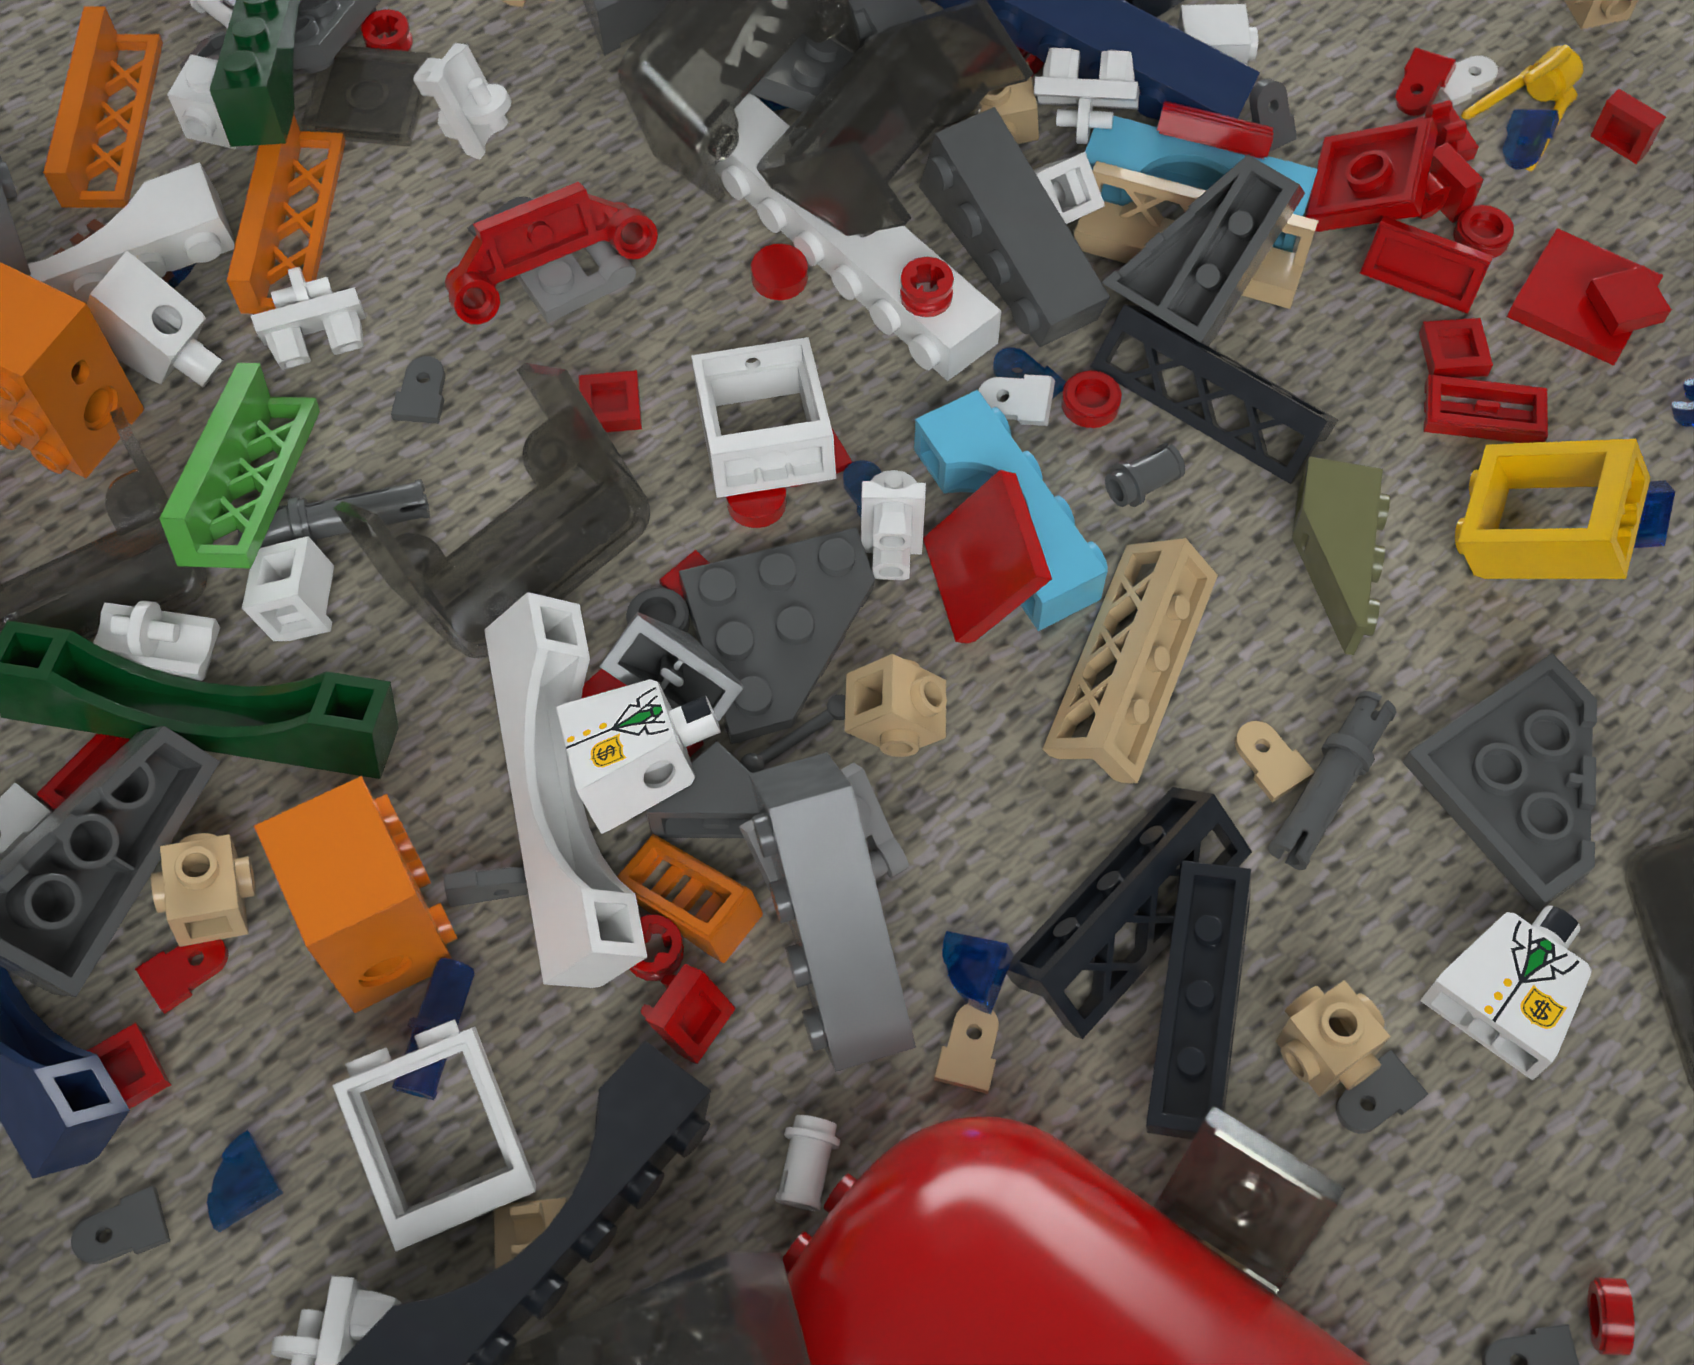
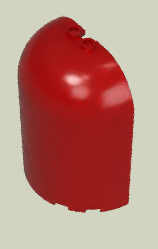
[753,1116,1371,1365]

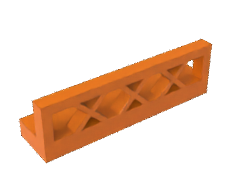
[43,6,163,208]
[227,114,346,314]

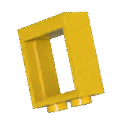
[1455,438,1650,579]

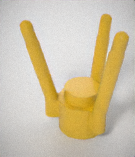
[1461,45,1583,171]

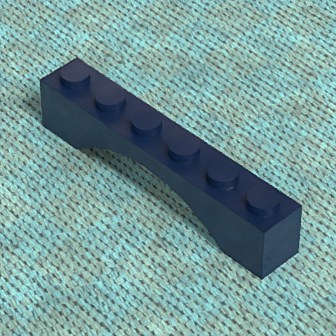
[0,966,130,1179]

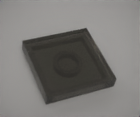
[300,46,431,147]
[1154,1106,1345,1293]

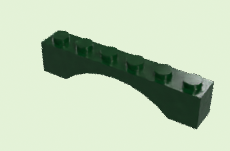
[209,0,301,147]
[0,620,399,779]

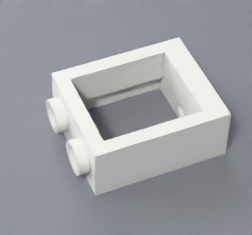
[691,337,836,498]
[333,1019,536,1252]

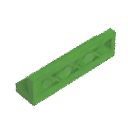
[159,363,320,569]

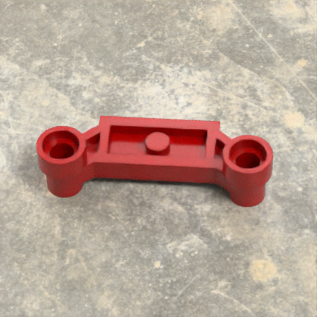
[445,181,658,325]

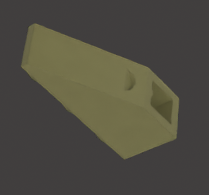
[1292,456,1390,655]

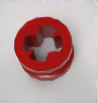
[361,9,413,61]
[900,256,954,317]
[629,915,684,981]

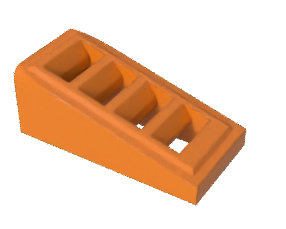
[617,834,763,963]

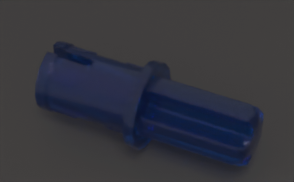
[392,958,475,1100]

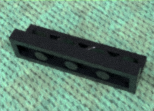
[1090,304,1338,484]
[1002,787,1252,1039]
[1146,860,1251,1159]

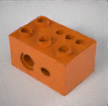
[0,262,145,478]
[254,776,458,1013]

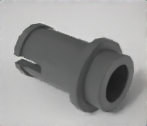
[1105,442,1185,507]

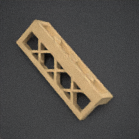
[1074,161,1318,309]
[1043,538,1218,783]

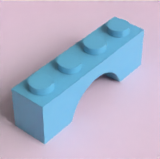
[1085,116,1318,252]
[914,390,1108,631]

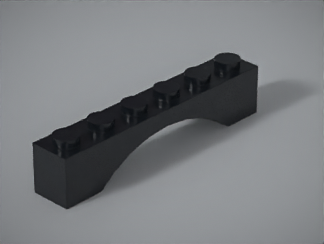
[337,1041,711,1365]

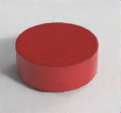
[1453,205,1514,258]
[751,243,808,300]
[1061,370,1122,428]
[726,487,787,528]
[1587,1277,1635,1356]

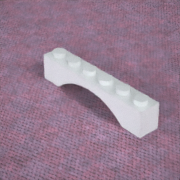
[28,162,236,303]
[484,592,647,988]

